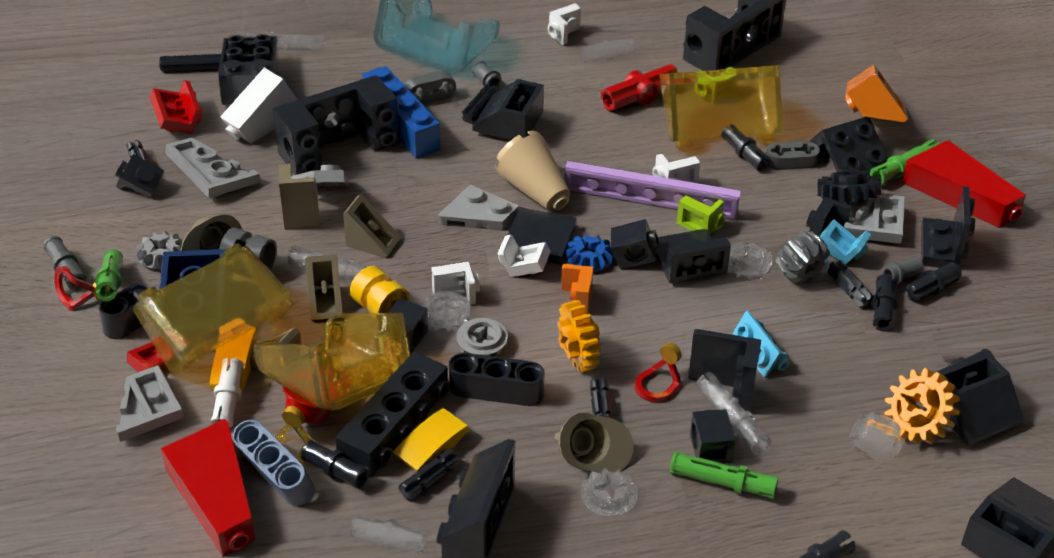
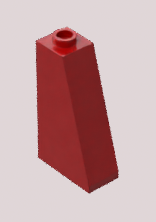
[902,140,1026,228]
[161,419,255,557]

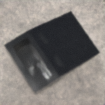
[218,34,278,105]
[961,477,1054,558]

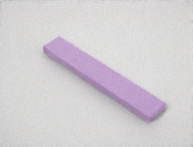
[565,161,741,220]

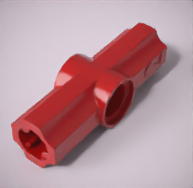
[601,64,680,112]

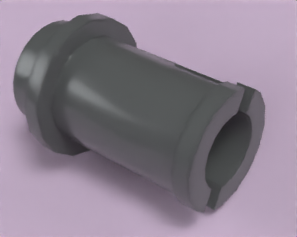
[472,61,502,88]
[882,256,924,285]

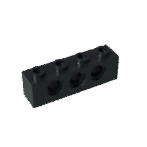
[335,351,450,477]

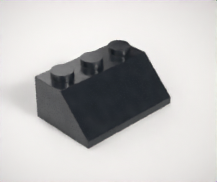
[437,439,515,558]

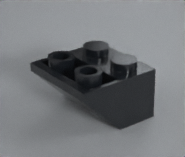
[472,79,544,140]
[935,352,1024,446]

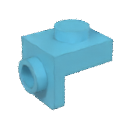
[820,219,871,264]

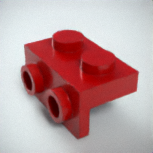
[150,80,202,134]

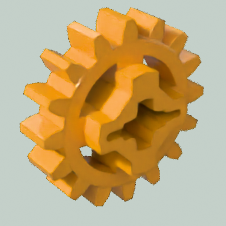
[557,300,601,372]
[884,368,960,444]

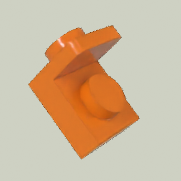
[561,264,594,314]

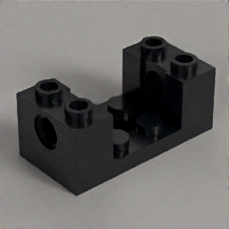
[683,0,786,76]
[273,75,399,175]

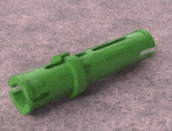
[870,139,940,184]
[95,249,124,301]
[670,451,779,499]

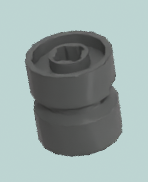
[219,227,277,277]

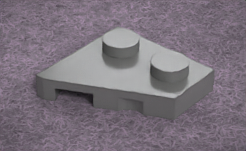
[292,165,348,188]
[438,184,519,231]
[844,194,905,244]
[116,365,183,442]

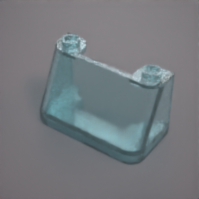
[374,0,501,73]

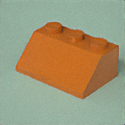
[845,64,908,122]

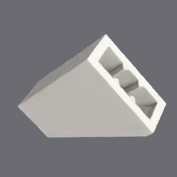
[221,68,298,144]

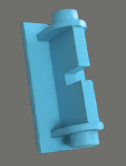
[732,310,789,378]

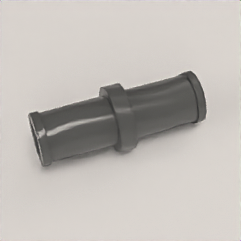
[43,236,87,290]

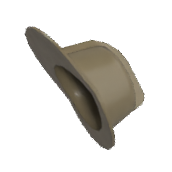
[180,214,242,251]
[554,413,634,474]

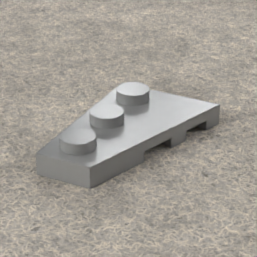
[166,138,260,198]

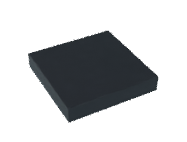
[508,207,577,264]

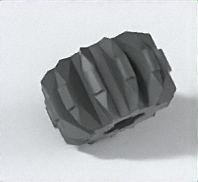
[776,231,830,283]

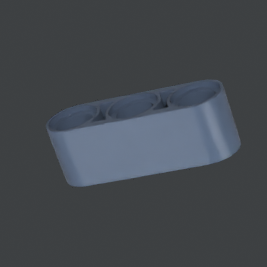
[233,420,315,506]

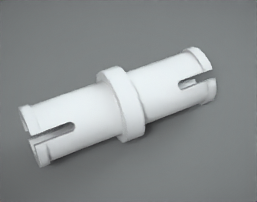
[211,358,244,428]

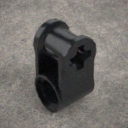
[99,283,158,339]

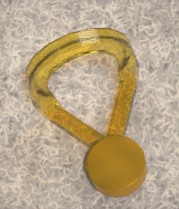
[272,406,312,464]

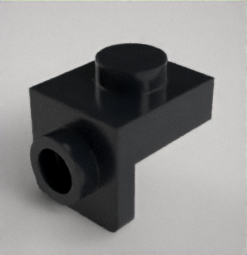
[115,154,165,198]
[806,197,853,236]

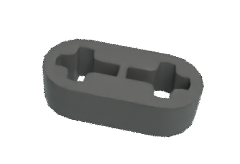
[405,71,456,104]
[766,141,820,169]

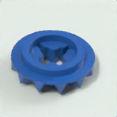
[566,234,614,271]

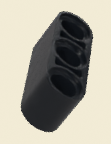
[448,353,545,406]

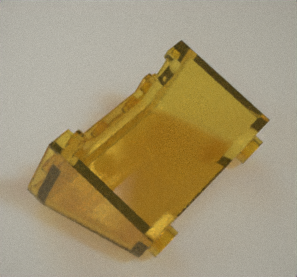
[660,65,783,147]
[133,244,296,376]
[253,313,409,410]

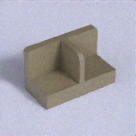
[278,164,320,230]

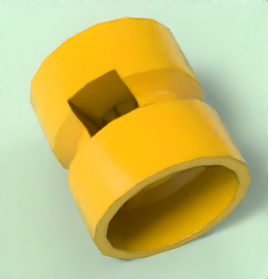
[350,265,410,322]

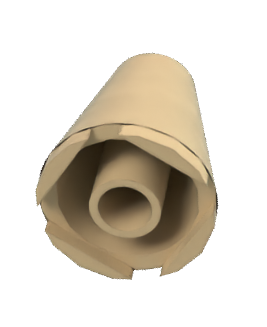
[494,131,570,211]

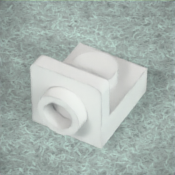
[548,3,581,46]
[653,154,700,183]

